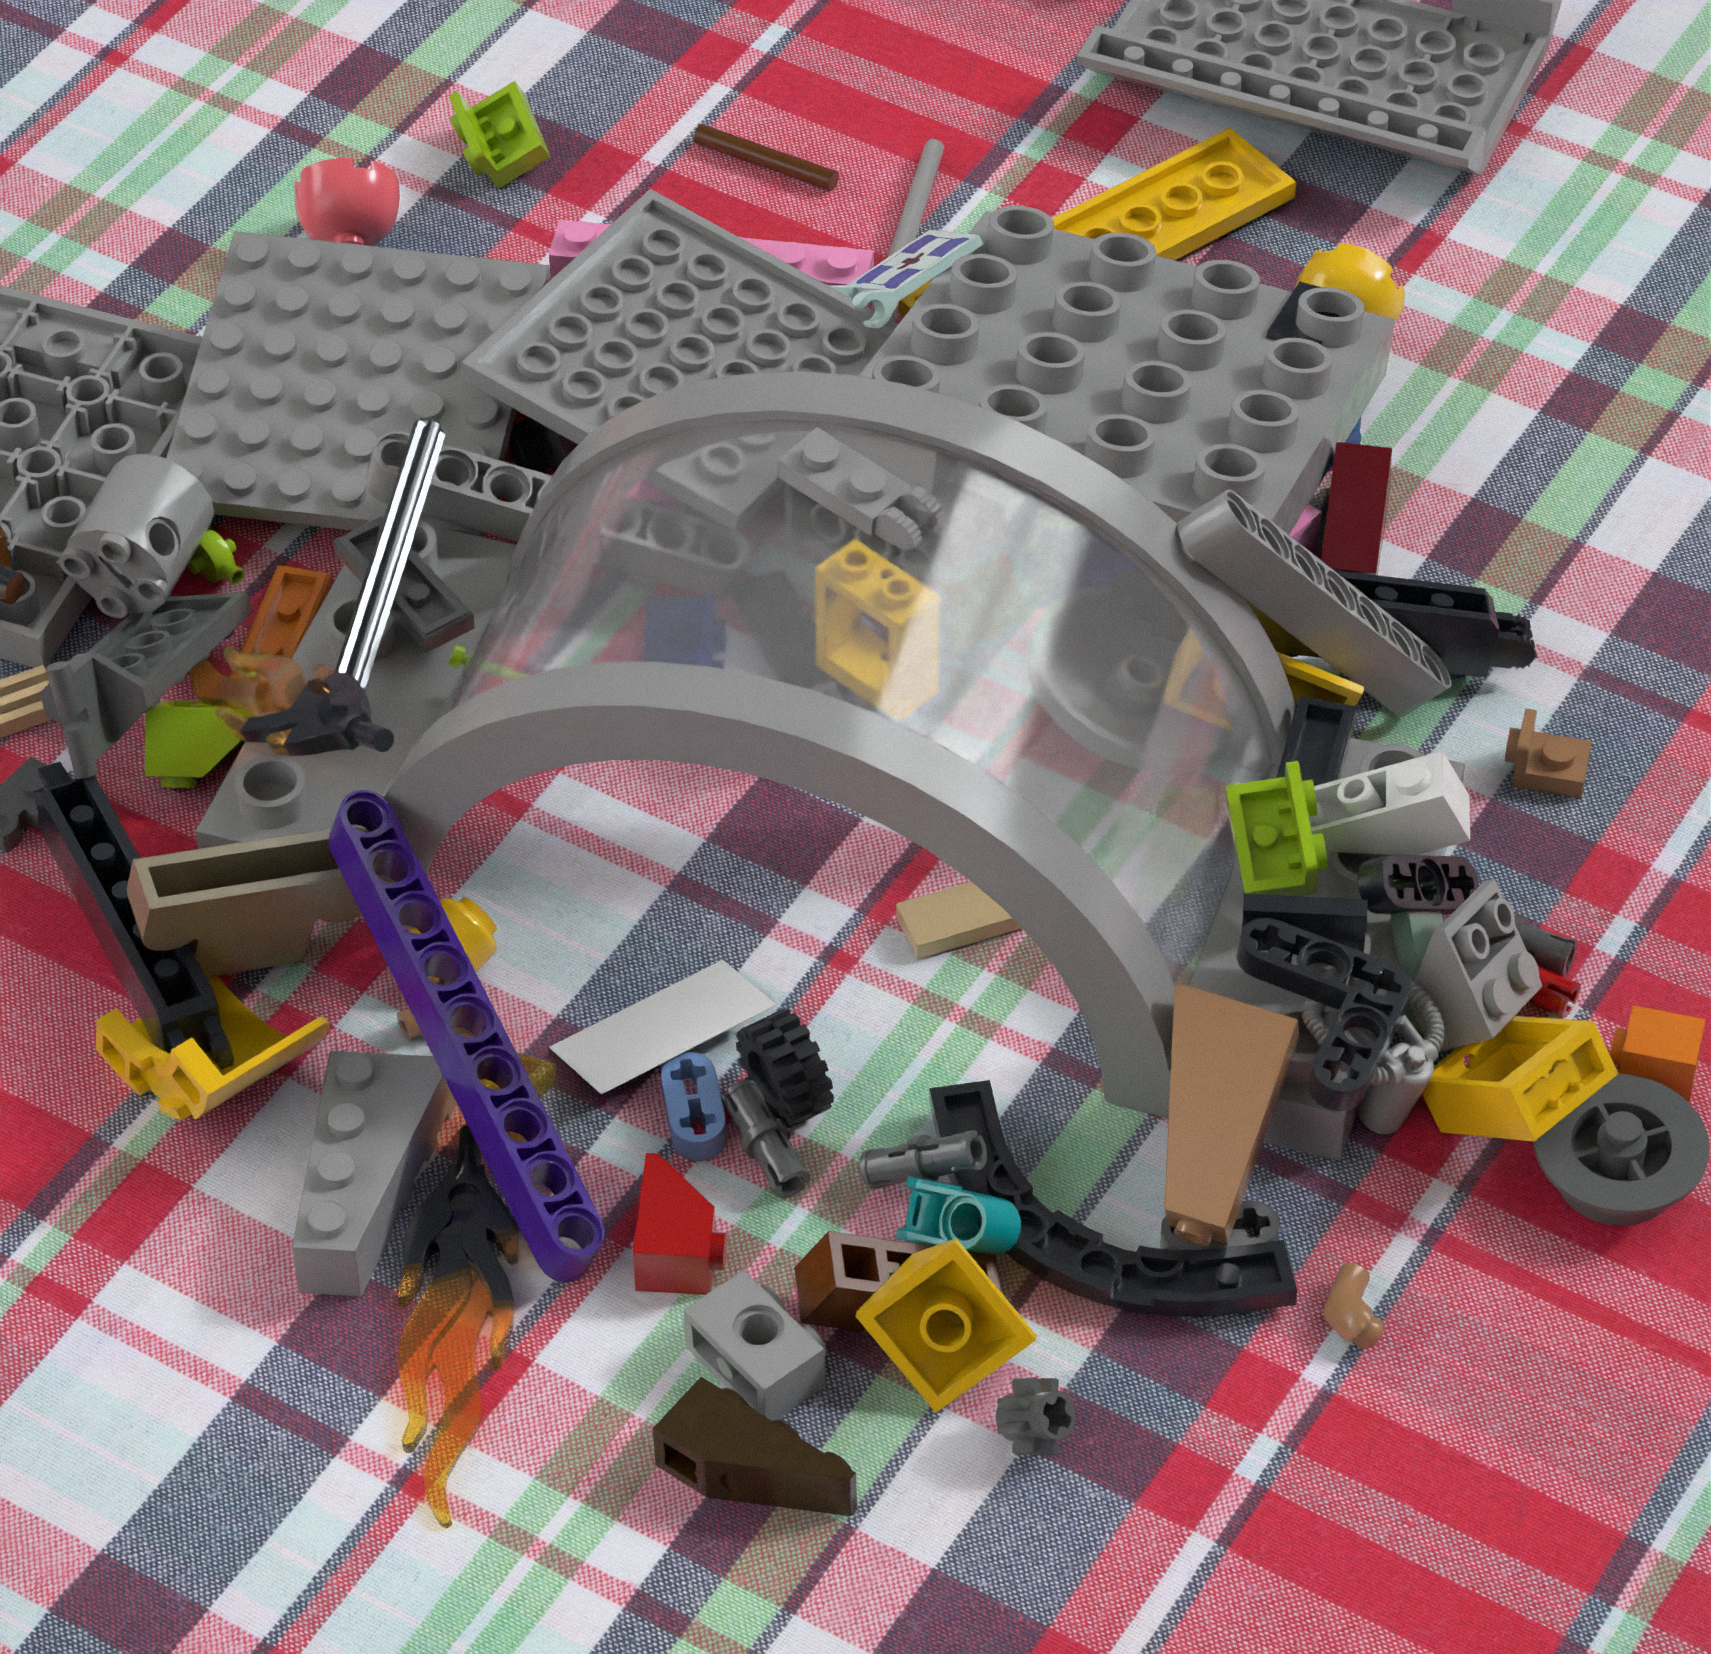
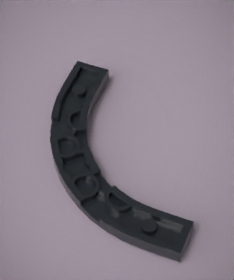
[929,1080,1297,1317]

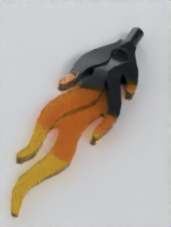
[187,646,394,756]
[397,1125,519,1528]

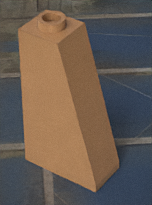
[1164,982,1300,1246]

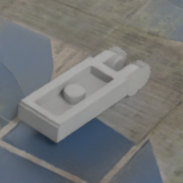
[777,427,947,552]

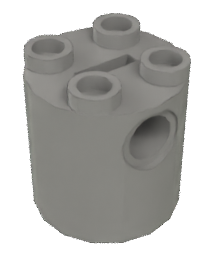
[59,453,214,618]

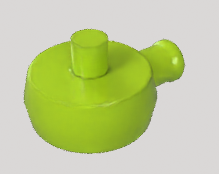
[188,530,244,585]

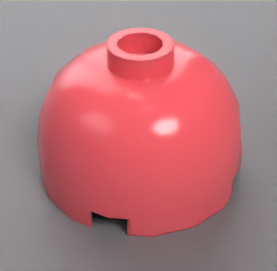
[294,158,400,246]

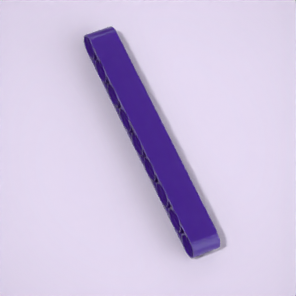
[328,790,605,1282]

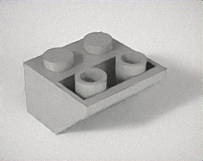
[1408,878,1543,1052]

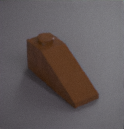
[794,1231,1001,1331]

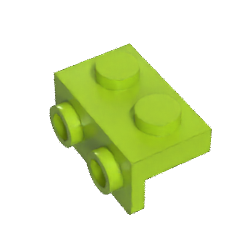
[449,81,551,189]
[1225,761,1328,896]

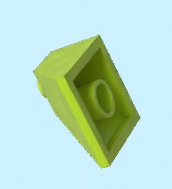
[145,700,267,788]

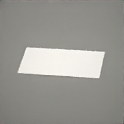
[549,960,777,1094]

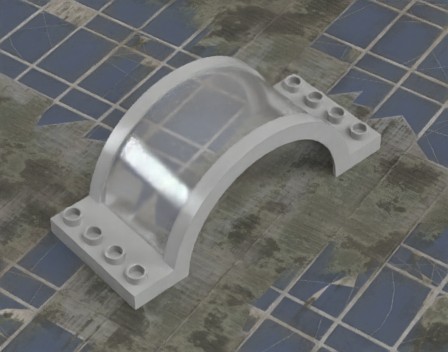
[196,371,1465,1161]

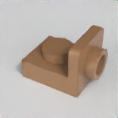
[1504,708,1592,798]

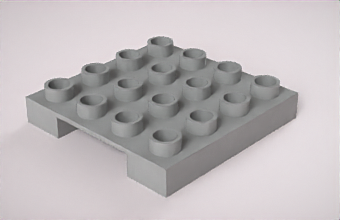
[829,206,1395,535]

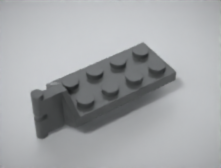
[40,592,252,779]

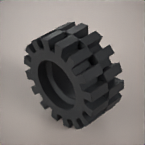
[736,1009,834,1128]

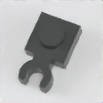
[0,757,74,853]

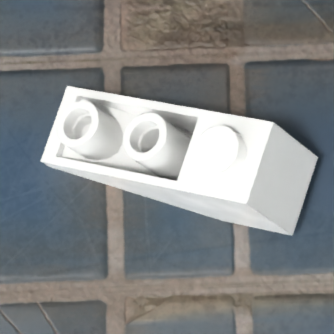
[1309,751,1470,855]

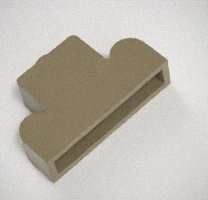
[126,825,383,977]

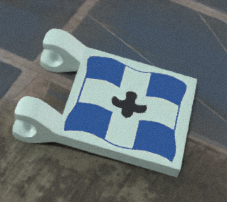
[829,230,983,328]

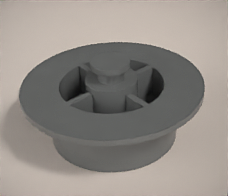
[1533,1074,1710,1226]

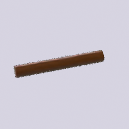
[694,124,839,191]

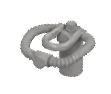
[1301,967,1445,1134]

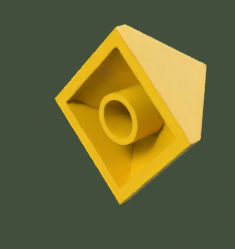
[855,1238,1037,1413]

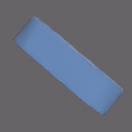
[661,1052,726,1161]

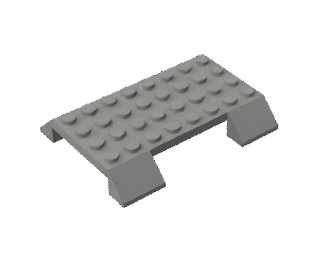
[1077,0,1562,176]

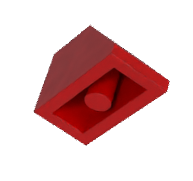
[633,1153,727,1295]

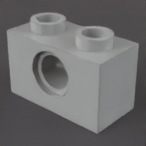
[684,1270,827,1421]

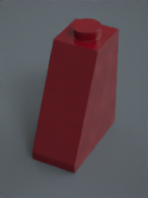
[1321,442,1392,575]

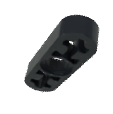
[1357,855,1479,915]

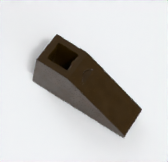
[653,1377,857,1516]

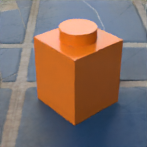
[1610,1005,1706,1103]

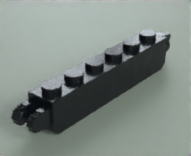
[1107,570,1537,678]
[35,761,235,1070]

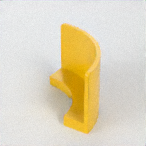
[96,976,330,1121]

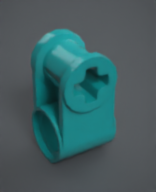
[896,1176,1021,1254]

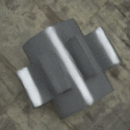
[996,1377,1075,1455]

